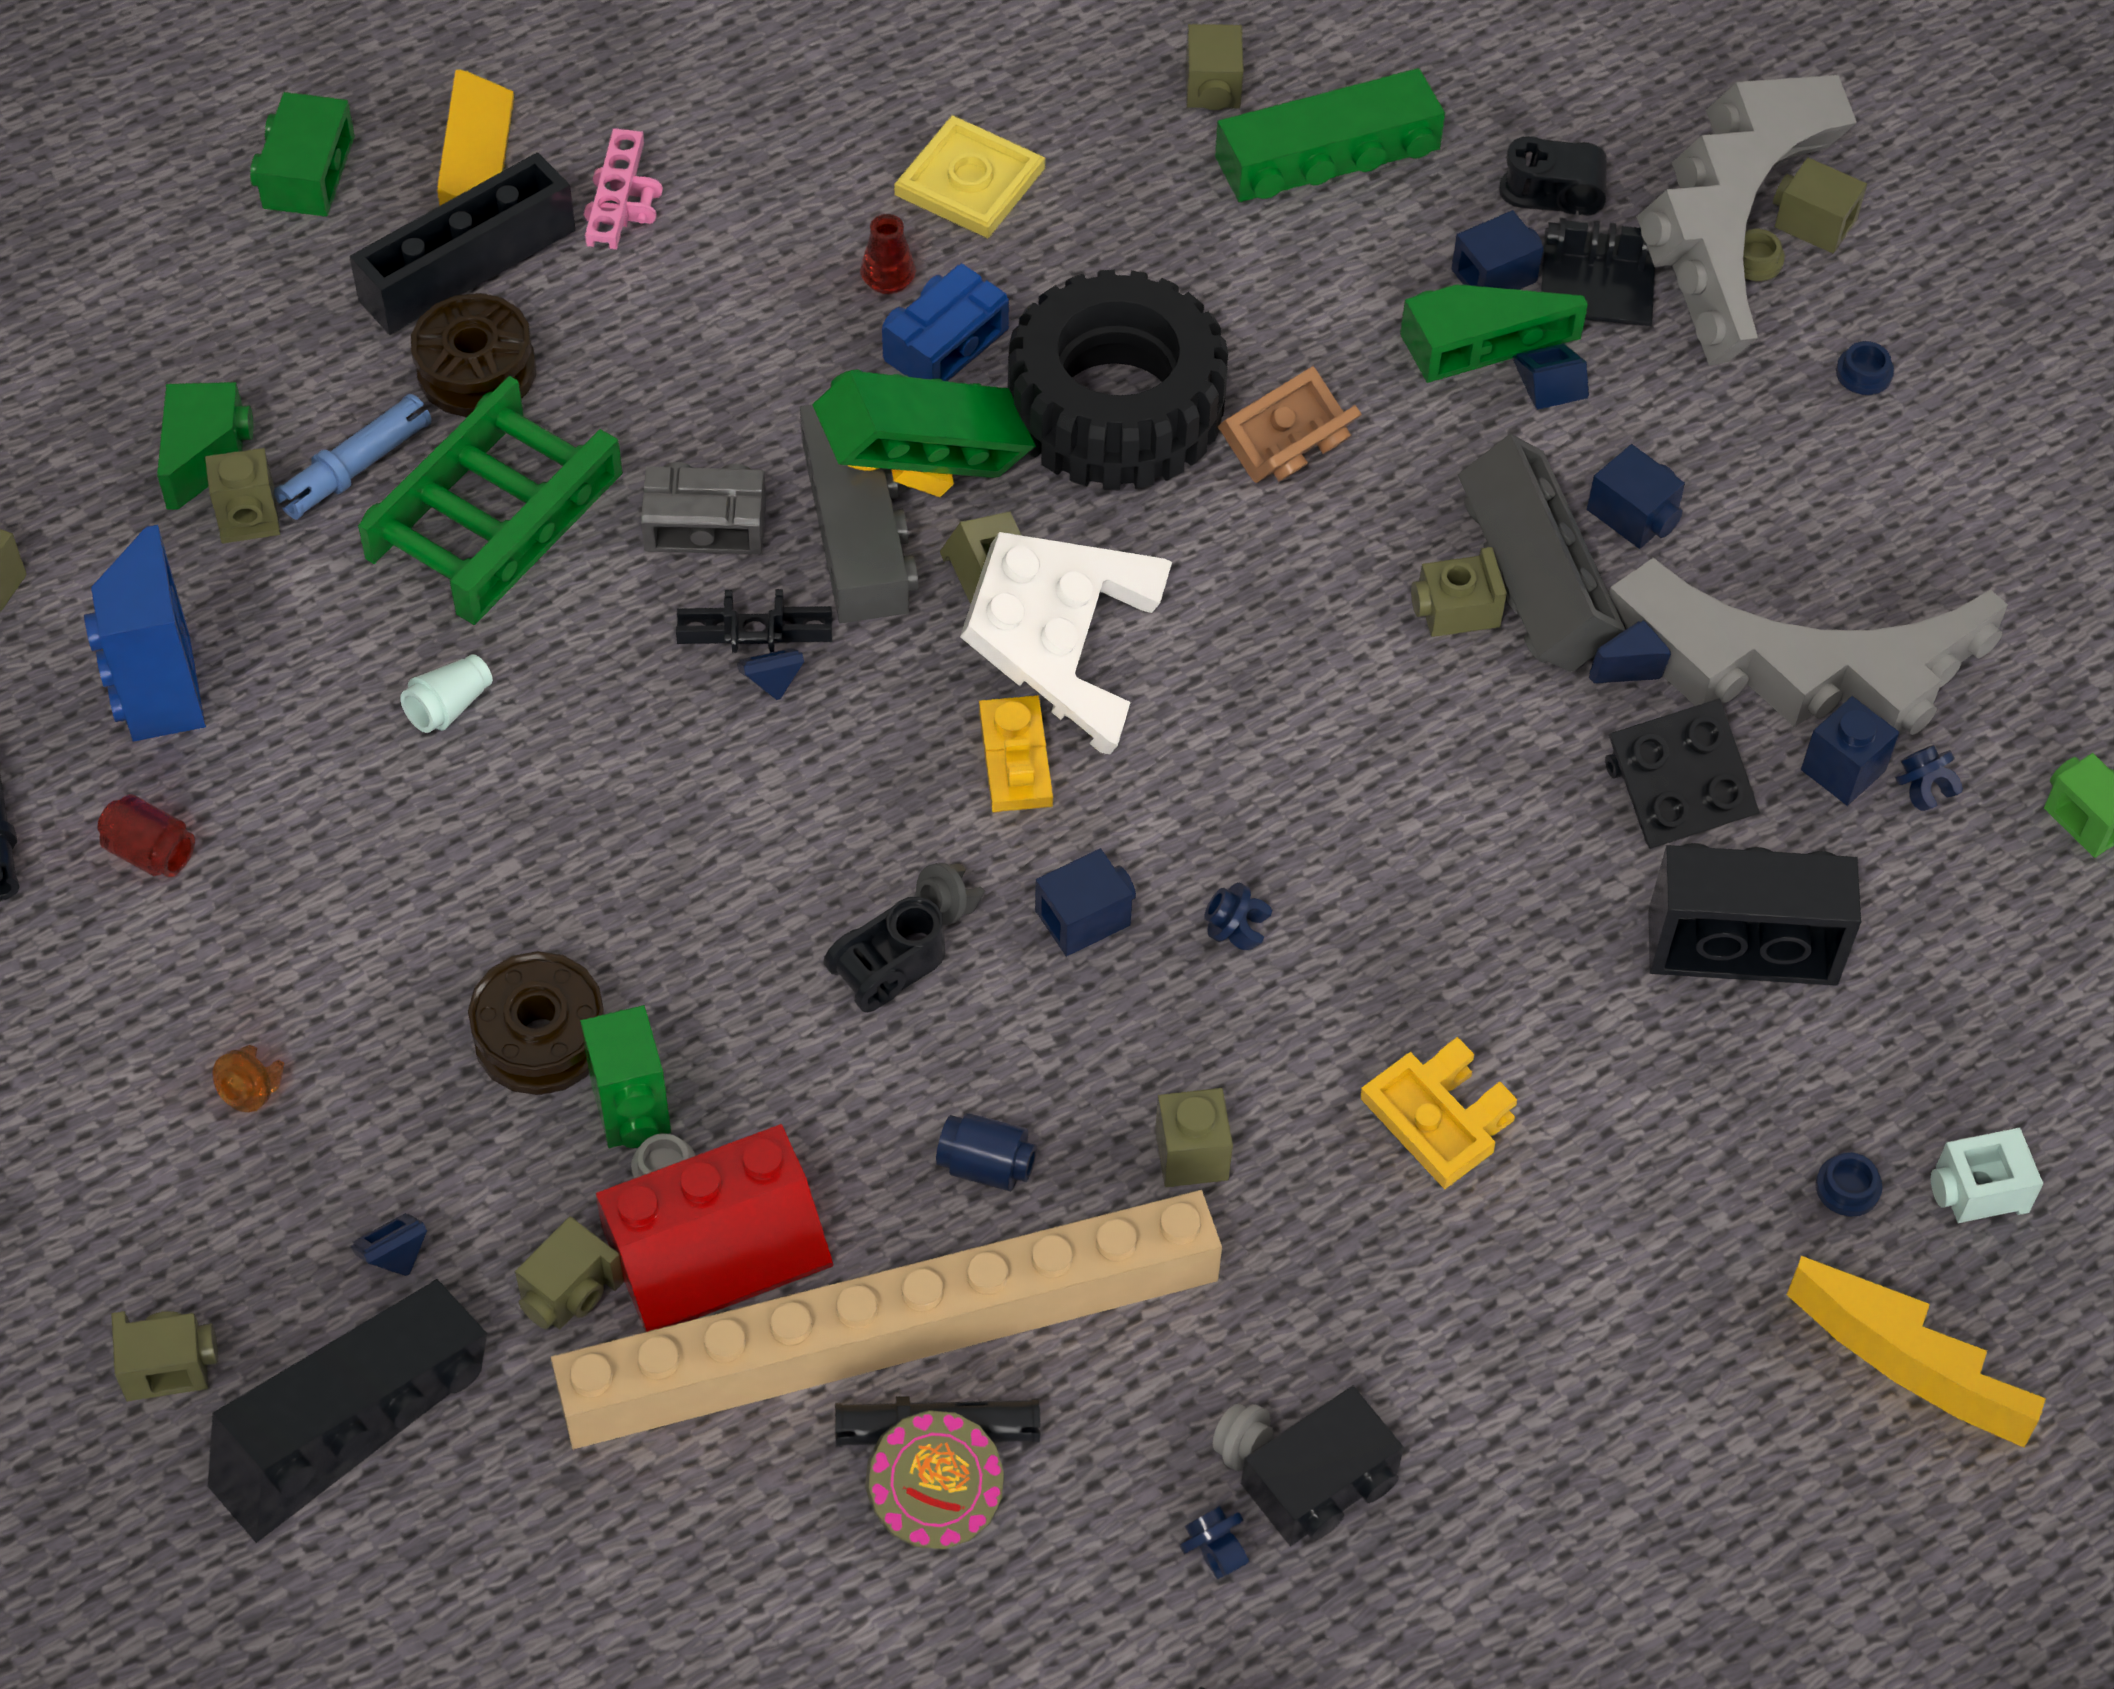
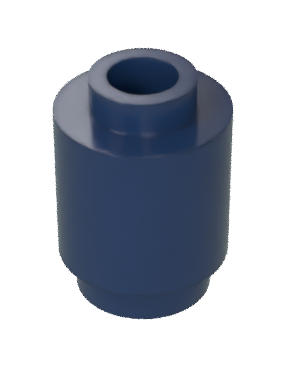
[936,1113,1037,1192]

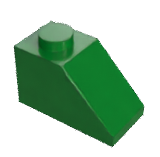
[157,382,254,510]

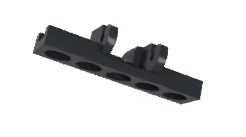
[676,589,832,653]

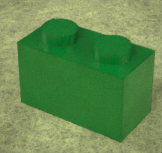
[250,92,355,217]
[580,1005,672,1149]

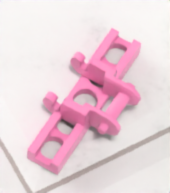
[584,128,663,249]

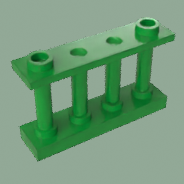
[358,376,623,625]

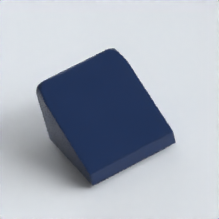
[1513,343,1589,410]
[1589,620,1671,684]

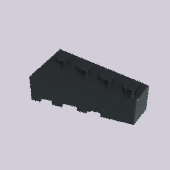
[207,1279,487,1543]

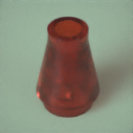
[860,214,916,294]

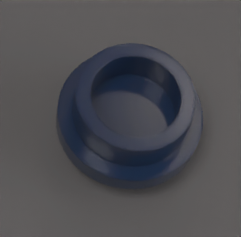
[1836,341,1894,395]
[1816,1152,1882,1217]

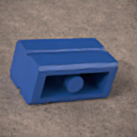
[882,263,1009,381]

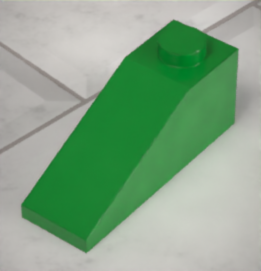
[1400,284,1588,383]

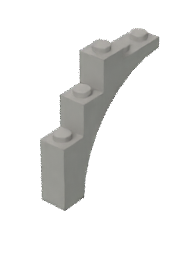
[1637,75,1857,365]
[1609,558,2008,735]

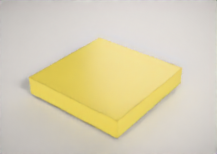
[894,115,1045,238]

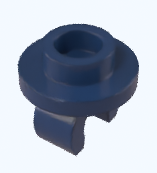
[1895,745,1963,811]
[1204,882,1273,950]
[1179,1506,1249,1580]

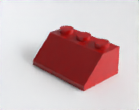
[596,1124,833,1332]

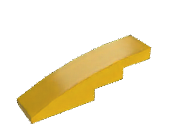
[1786,1256,2046,1448]

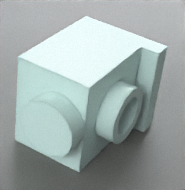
[1931,1128,2043,1223]

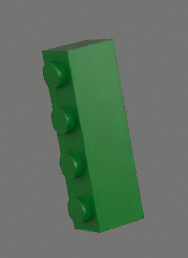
[1215,68,1445,203]
[812,369,1035,478]

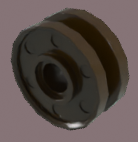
[411,293,536,418]
[468,951,605,1095]

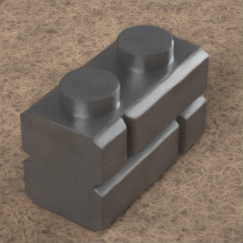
[641,462,766,555]

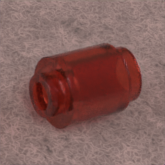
[97,794,195,877]

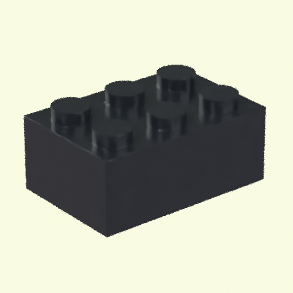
[1648,843,1861,986]

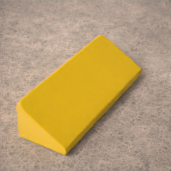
[437,69,514,206]

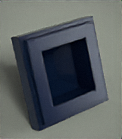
[737,648,804,700]
[351,1213,427,1276]

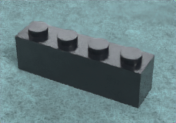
[349,152,576,335]

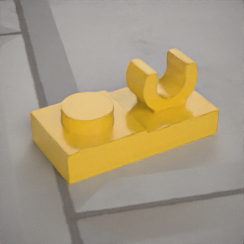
[979,695,1053,812]

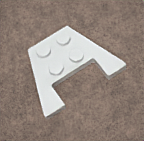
[960,532,1172,755]

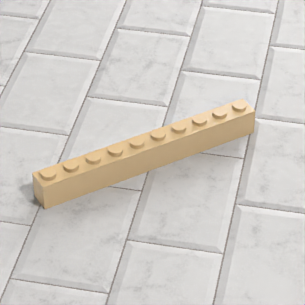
[551,1190,1222,1450]

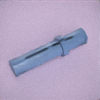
[274,394,431,520]

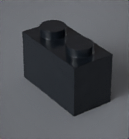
[1241,1386,1404,1547]

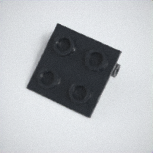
[1541,218,1655,326]
[1605,698,1760,849]

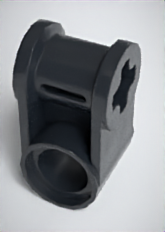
[1499,136,1607,216]
[823,897,945,1013]

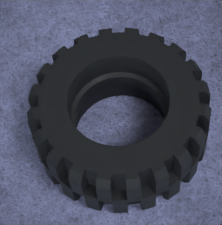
[1008,269,1228,491]

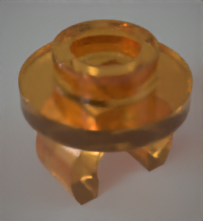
[212,1045,285,1112]

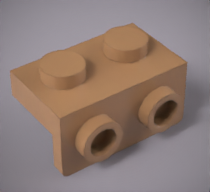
[1217,366,1362,483]

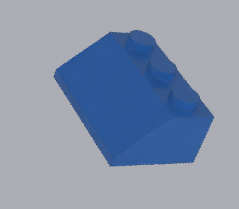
[84,525,206,742]

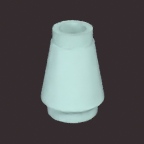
[400,654,493,733]

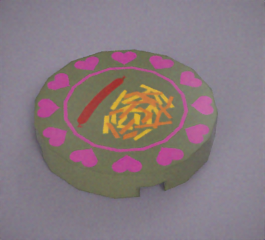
[865,1410,1004,1549]

